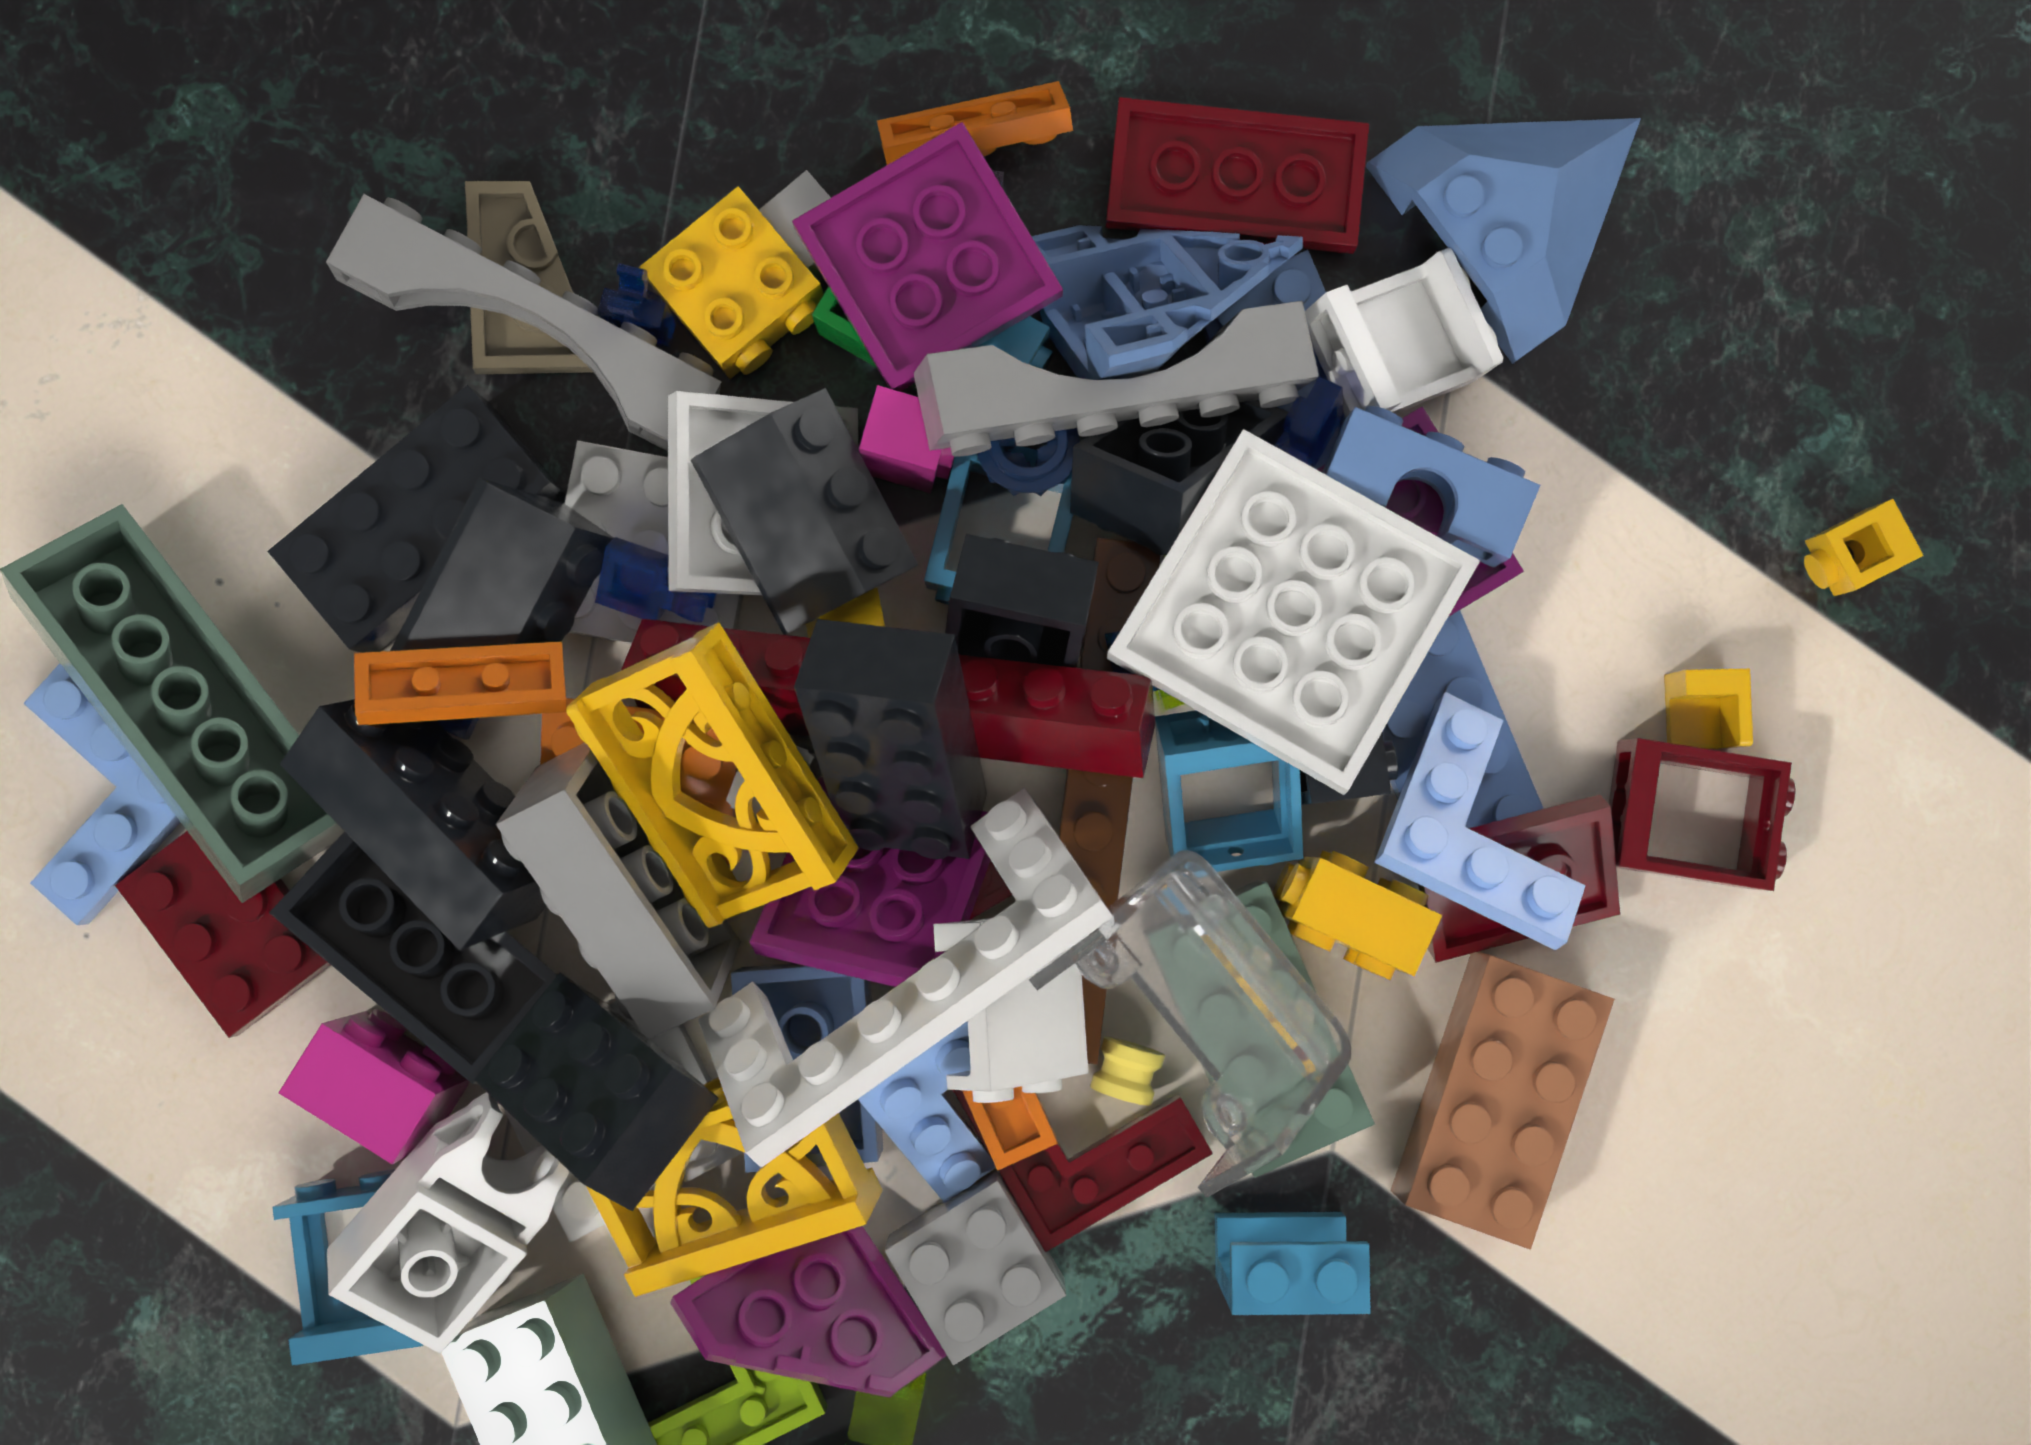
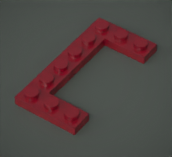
[893,860,1213,1252]

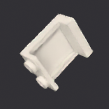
[1305,248,1503,417]
[933,918,1089,1103]

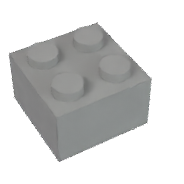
[884,1168,1066,1365]

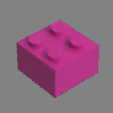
[278,1009,470,1164]

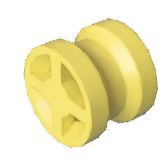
[1090,1036,1165,1106]

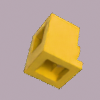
[1804,499,1924,596]

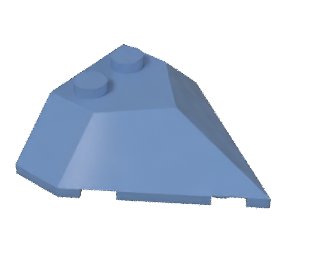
[1366,118,1641,364]
[1031,225,1303,380]

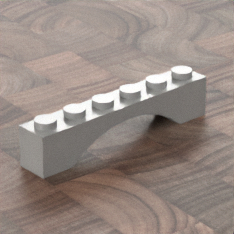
[326,194,721,451]
[913,301,1319,456]

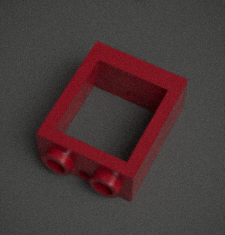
[1609,738,1796,891]

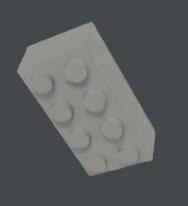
[496,742,741,1040]

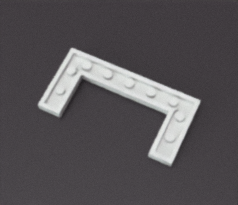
[698,787,1113,1168]

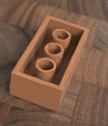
[1390,952,1615,1250]

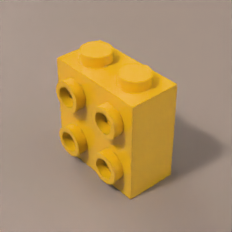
[639,186,824,379]
[1272,850,1443,981]

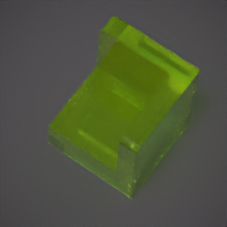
[848,1373,927,1445]

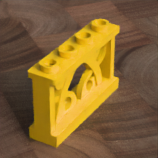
[566,622,859,928]
[586,1077,883,1297]

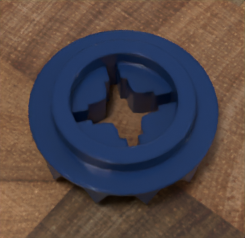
[977,428,1080,497]

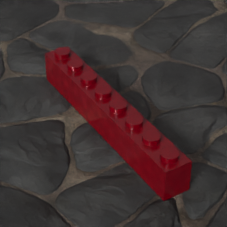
[621,619,1155,778]

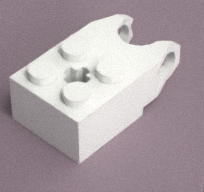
[327,1092,570,1354]

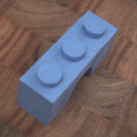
[1322,406,1541,567]

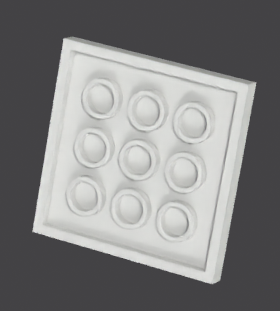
[1107,429,1480,795]

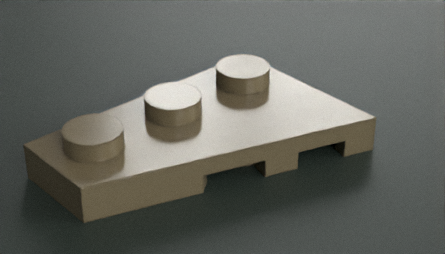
[465,181,593,374]

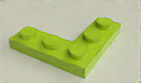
[648,1275,828,1445]

